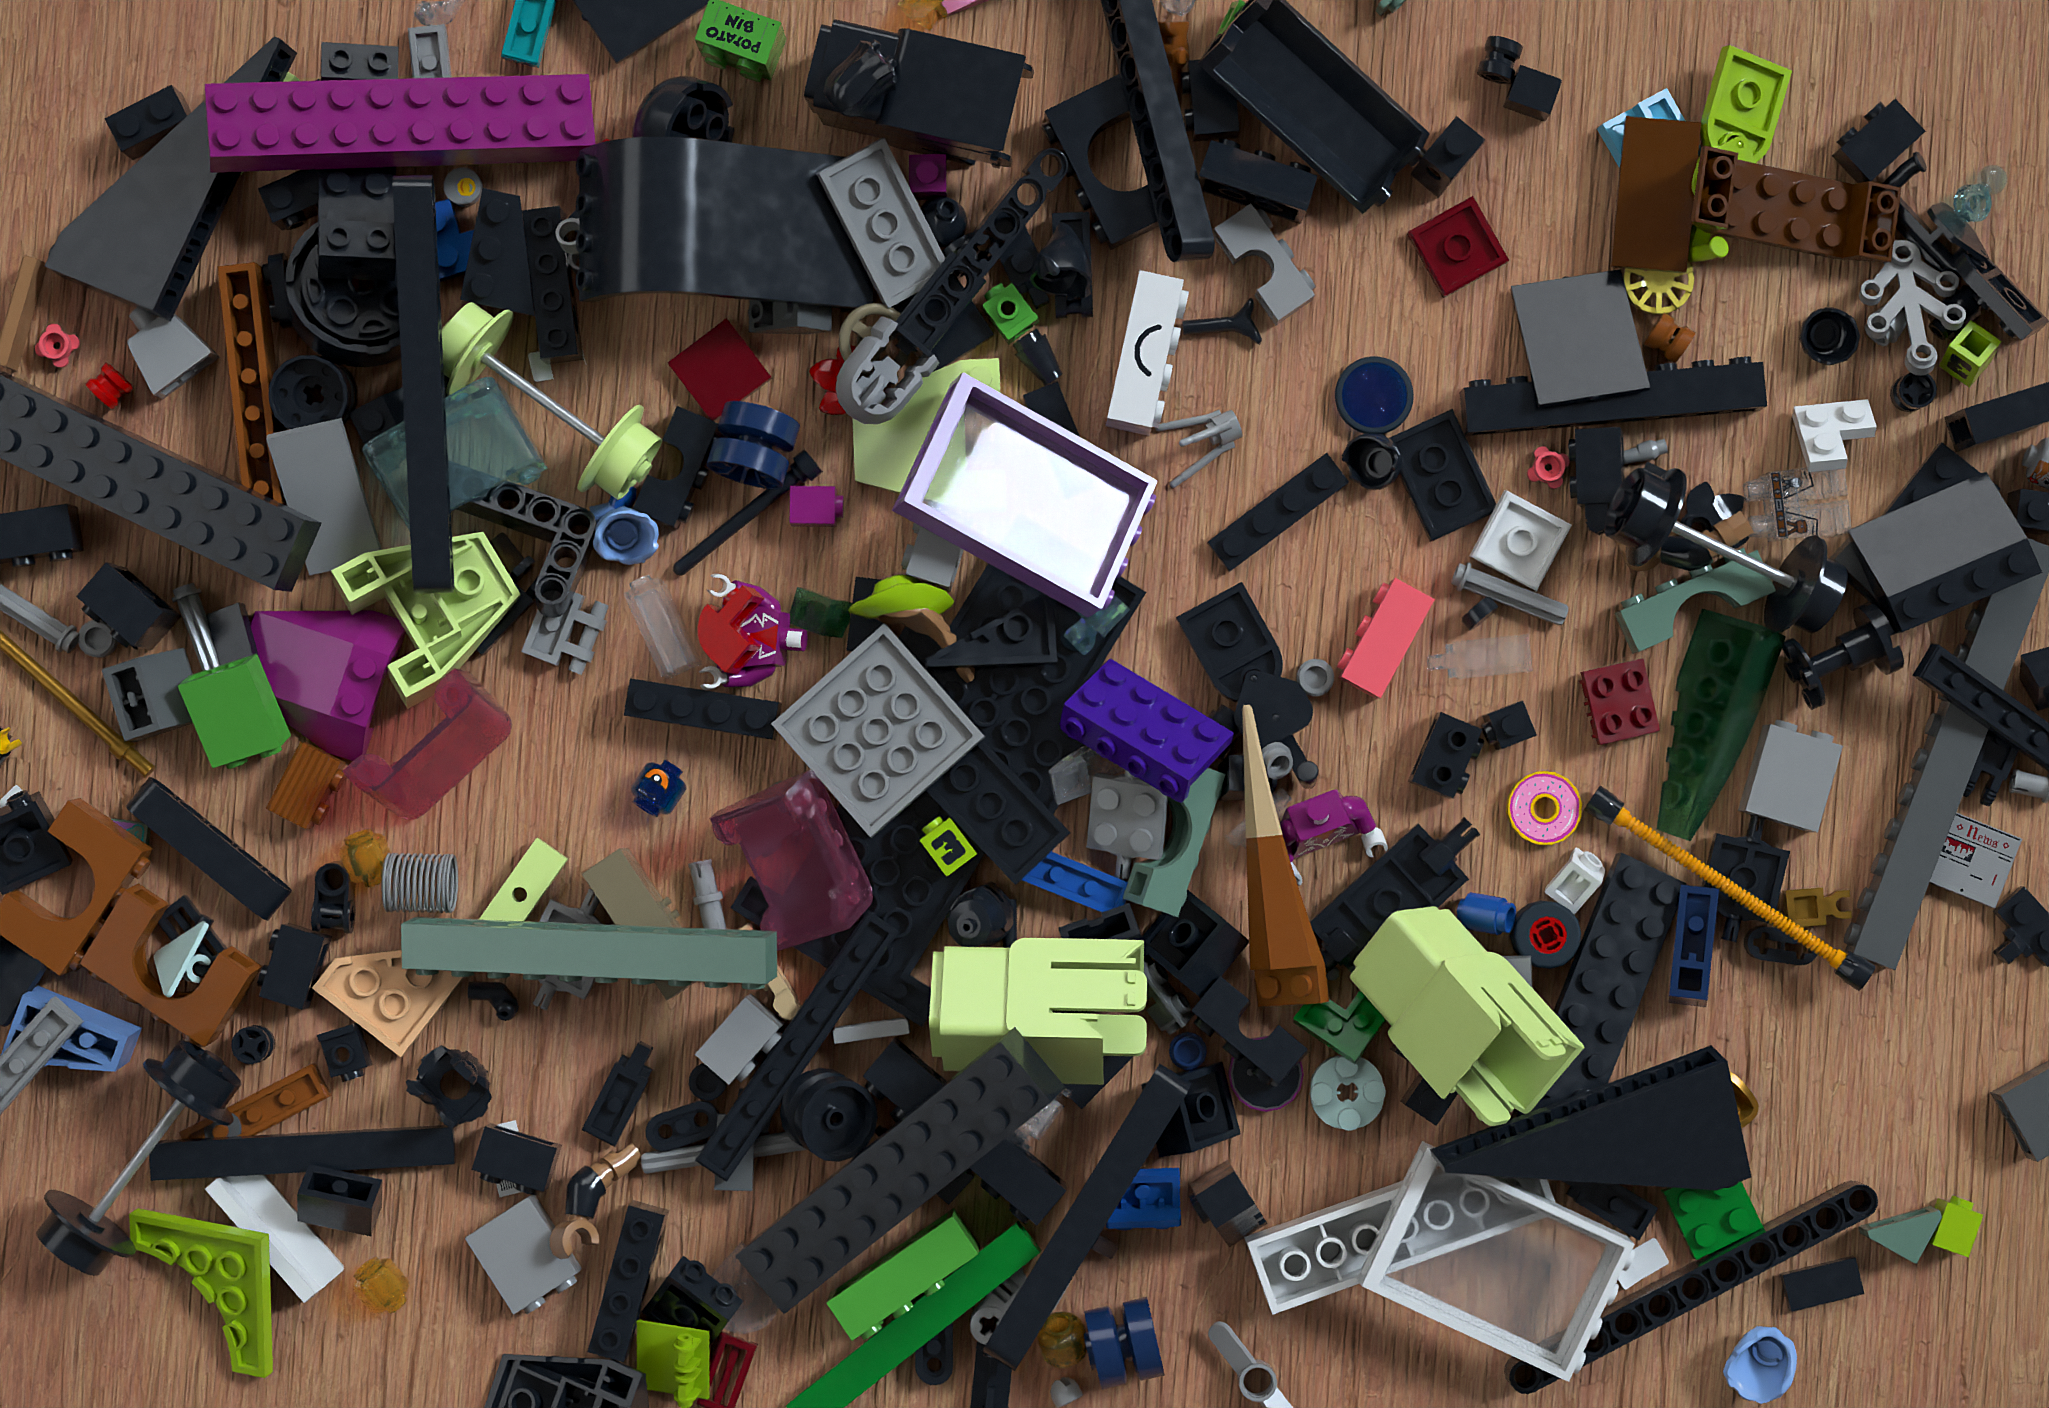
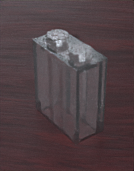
[623,575,702,679]

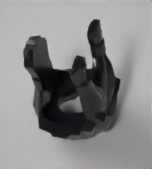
[406,1045,492,1128]

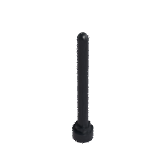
[673,449,823,576]

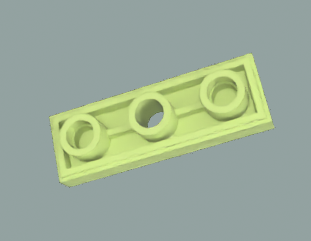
[479,838,569,921]

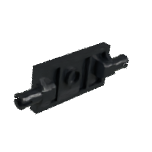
[1310,817,1480,974]

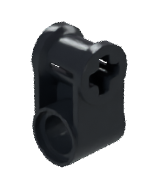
[311,861,356,934]

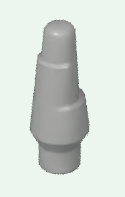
[1624,439,1668,464]

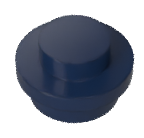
[1169,1032,1207,1070]

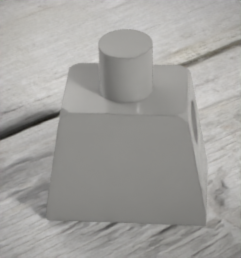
[127,308,220,399]

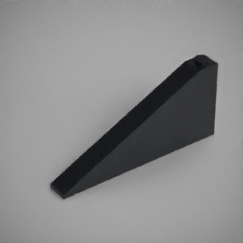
[45,36,297,322]
[1430,1045,1752,1190]

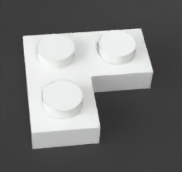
[1792,399,1876,472]

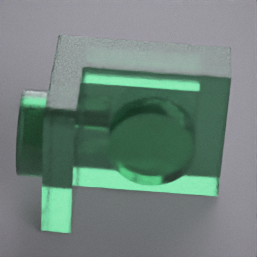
[789,587,852,638]

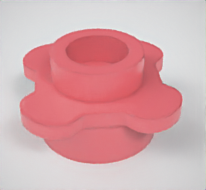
[35,324,80,368]
[1527,446,1570,489]

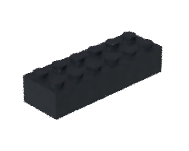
[863,1037,1067,1225]

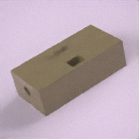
[582,848,697,1000]

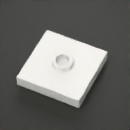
[1469,490,1572,591]

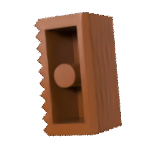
[266,741,347,829]

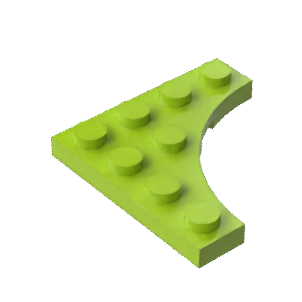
[129,1208,273,1378]

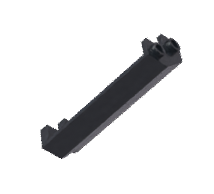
[1198,0,1430,214]

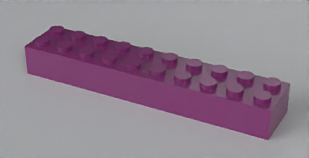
[204,74,596,173]

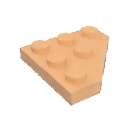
[312,950,465,1057]

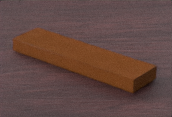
[178,1063,332,1139]

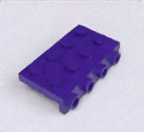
[1060,658,1234,803]

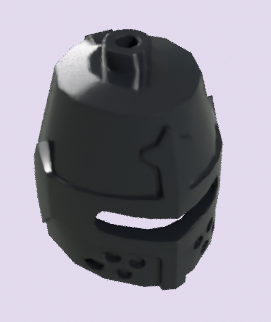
[946,881,1014,947]

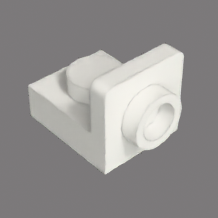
[1544,847,1605,915]

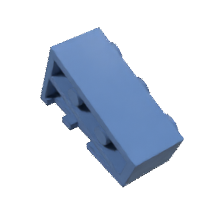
[0,986,142,1072]

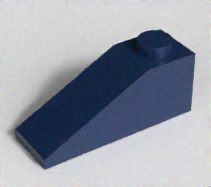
[1668,885,1719,1007]

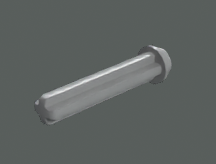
[1451,562,1568,625]
[172,583,219,671]
[0,584,80,653]

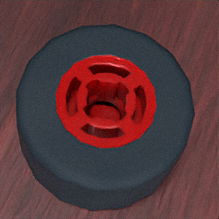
[1510,900,1581,969]

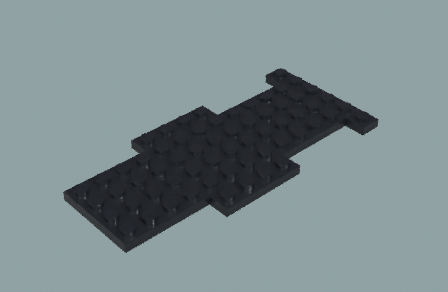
[730,514,1147,1027]

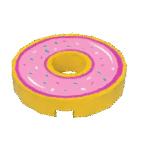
[1506,771,1582,845]

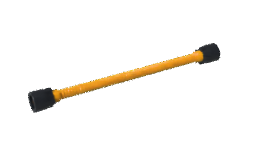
[1584,785,1876,991]

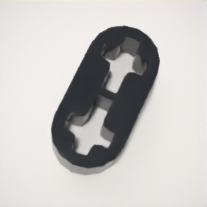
[1744,926,1817,965]

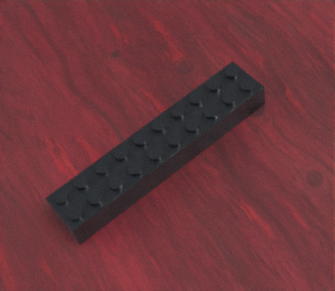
[0,371,322,592]
[736,1027,1065,1314]

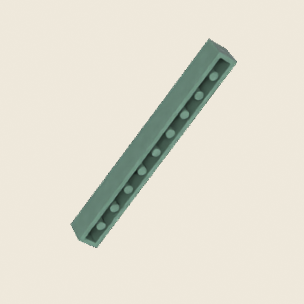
[401,917,777,990]

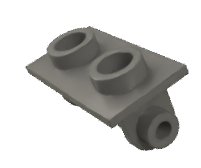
[1144,956,1194,1035]

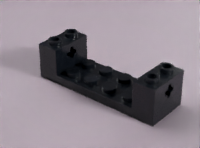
[317,42,399,281]

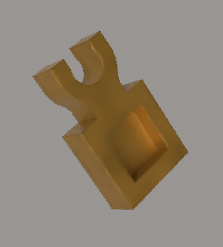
[1782,887,1852,927]

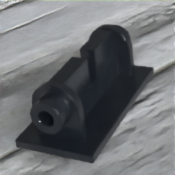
[970,1341,1012,1408]

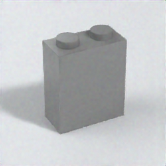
[1738,720,1843,833]
[465,1195,582,1315]

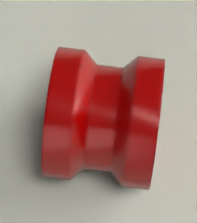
[85,362,134,409]

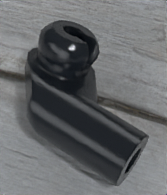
[468,982,519,1021]

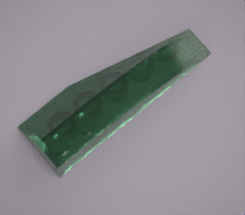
[1656,609,1786,841]

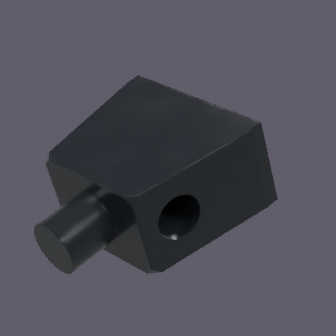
[1410,116,1485,198]

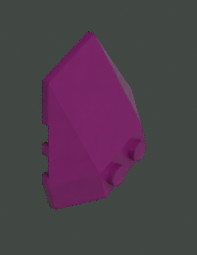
[251,610,406,764]

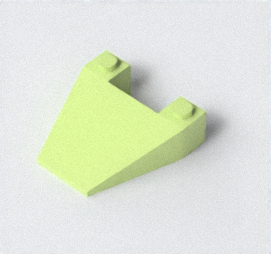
[852,358,1005,514]
[331,532,521,709]

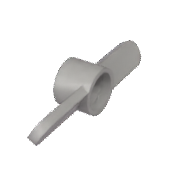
[1208,1321,1293,1408]

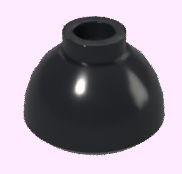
[920,196,967,247]

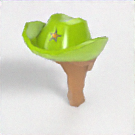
[848,574,975,683]

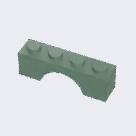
[1614,548,1776,654]
[1123,768,1226,917]

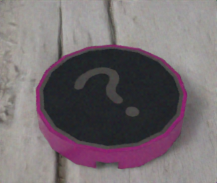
[1228,1036,1304,1112]

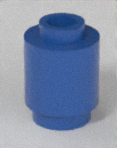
[1457,892,1516,935]

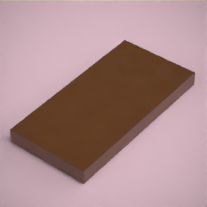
[1610,116,1701,273]

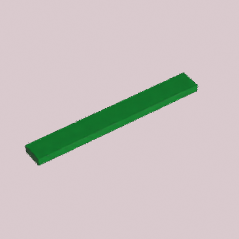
[786,1221,1042,1408]

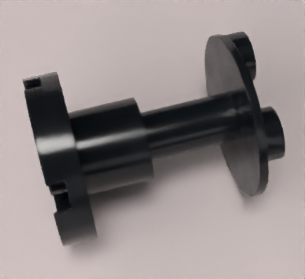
[1781,601,1904,710]

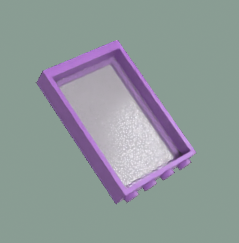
[892,372,1157,618]

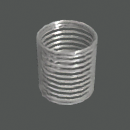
[381,853,458,913]

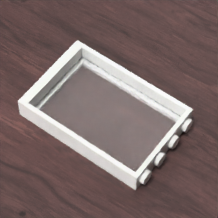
[1357,1141,1635,1382]

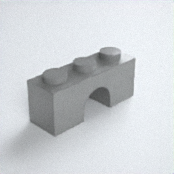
[1213,203,1316,326]

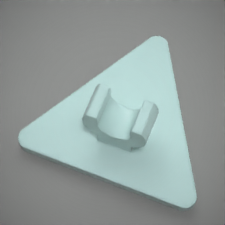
[153,921,211,998]

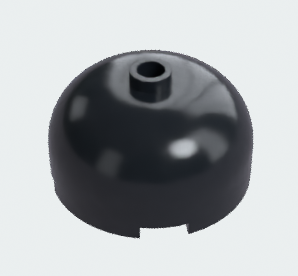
[632,76,734,143]

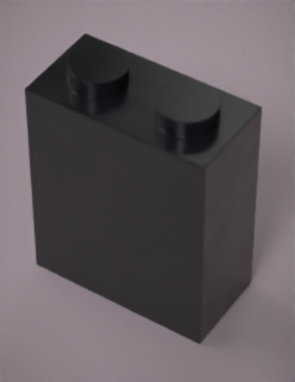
[1944,382,2049,452]

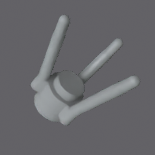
[1155,410,1243,488]

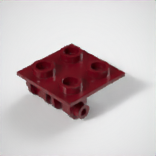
[1578,658,1660,745]

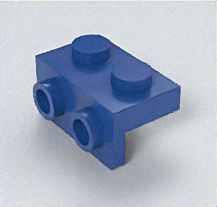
[1106,1168,1181,1231]

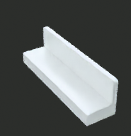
[205,1175,344,1303]

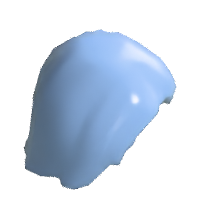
[593,506,659,565]
[1723,1326,1797,1404]

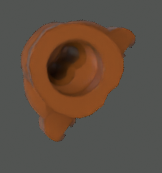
[1158,21,1190,84]

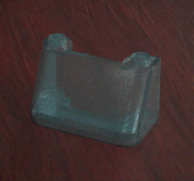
[362,377,548,532]

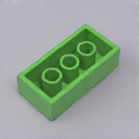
[826,1208,979,1341]

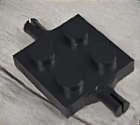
[1701,815,1790,943]

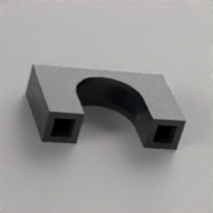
[1041,74,1159,250]

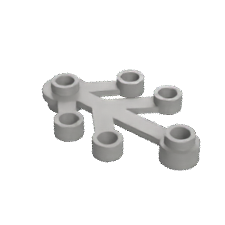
[1859,240,1966,376]

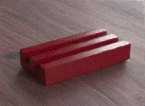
[696,1331,758,1408]

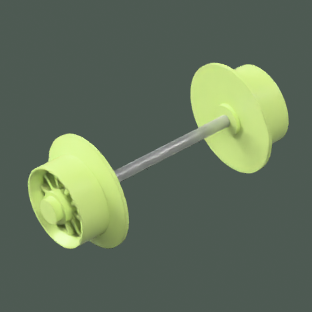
[442,302,662,500]

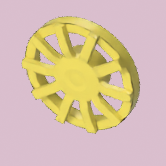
[1623,261,1694,315]

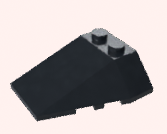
[484,1354,649,1408]

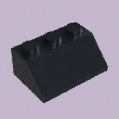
[1198,138,1318,224]

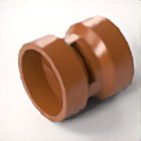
[1643,312,1696,363]

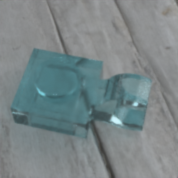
[1064,595,1129,655]

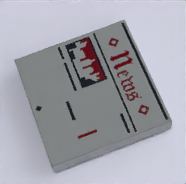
[1929,812,2022,908]

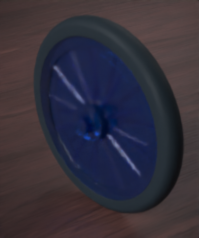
[1335,356,1414,434]

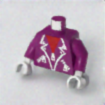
[699,574,808,690]
[1280,789,1388,886]

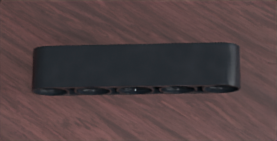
[126,777,292,921]

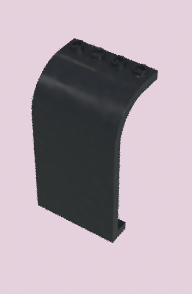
[576,137,873,313]

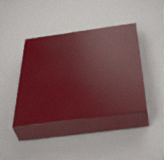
[1407,196,1509,298]
[668,318,773,422]

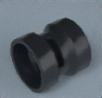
[1477,36,1523,84]
[1890,372,1937,412]

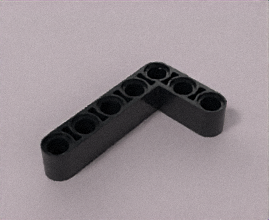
[448,460,596,618]

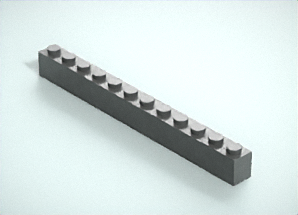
[1844,538,2049,970]

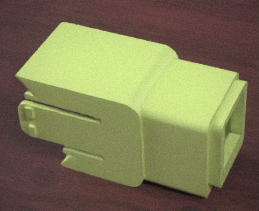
[1350,906,1585,1126]
[929,938,1147,1085]

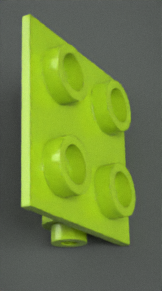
[637,1320,710,1408]

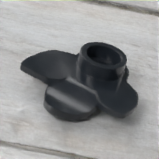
[1680,482,1749,549]

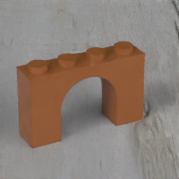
[0,798,154,976]
[80,883,263,1047]

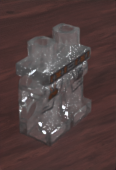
[1743,467,1852,542]

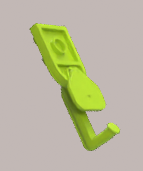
[1688,45,1792,263]

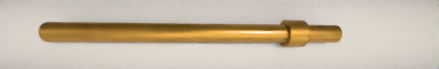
[0,630,156,778]

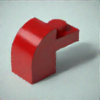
[698,585,765,675]

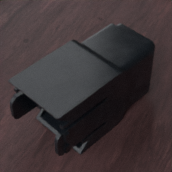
[804,19,1034,169]

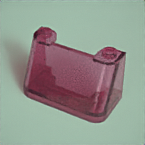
[342,668,512,820]
[709,770,873,951]

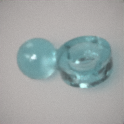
[1953,165,2007,222]

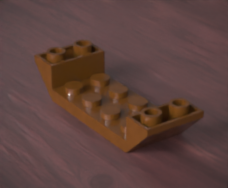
[1691,146,1901,263]

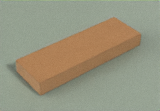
[0,255,47,371]

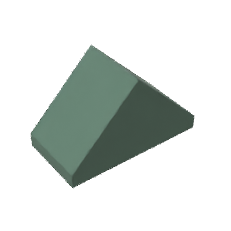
[1858,1206,1942,1264]

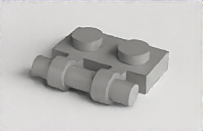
[521,590,609,675]

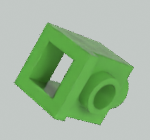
[982,283,1039,345]

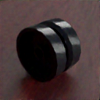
[780,1068,878,1162]

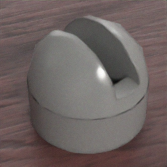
[1050,1377,1083,1408]

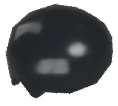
[1799,307,1860,365]
[1342,433,1402,490]

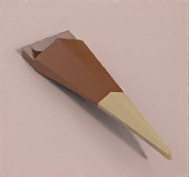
[1242,705,1329,1007]

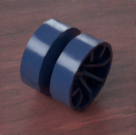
[707,401,800,489]
[1083,1297,1165,1390]

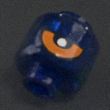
[631,760,686,818]

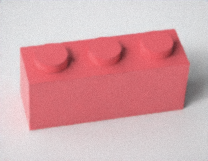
[1337,578,1435,699]

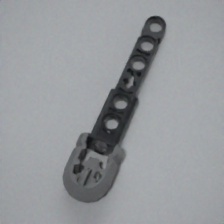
[835,148,1068,424]

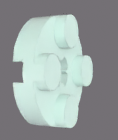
[1309,1055,1386,1131]

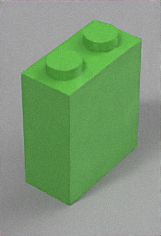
[178,653,291,769]

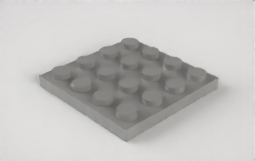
[771,623,985,838]

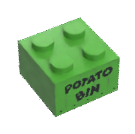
[695,0,787,82]

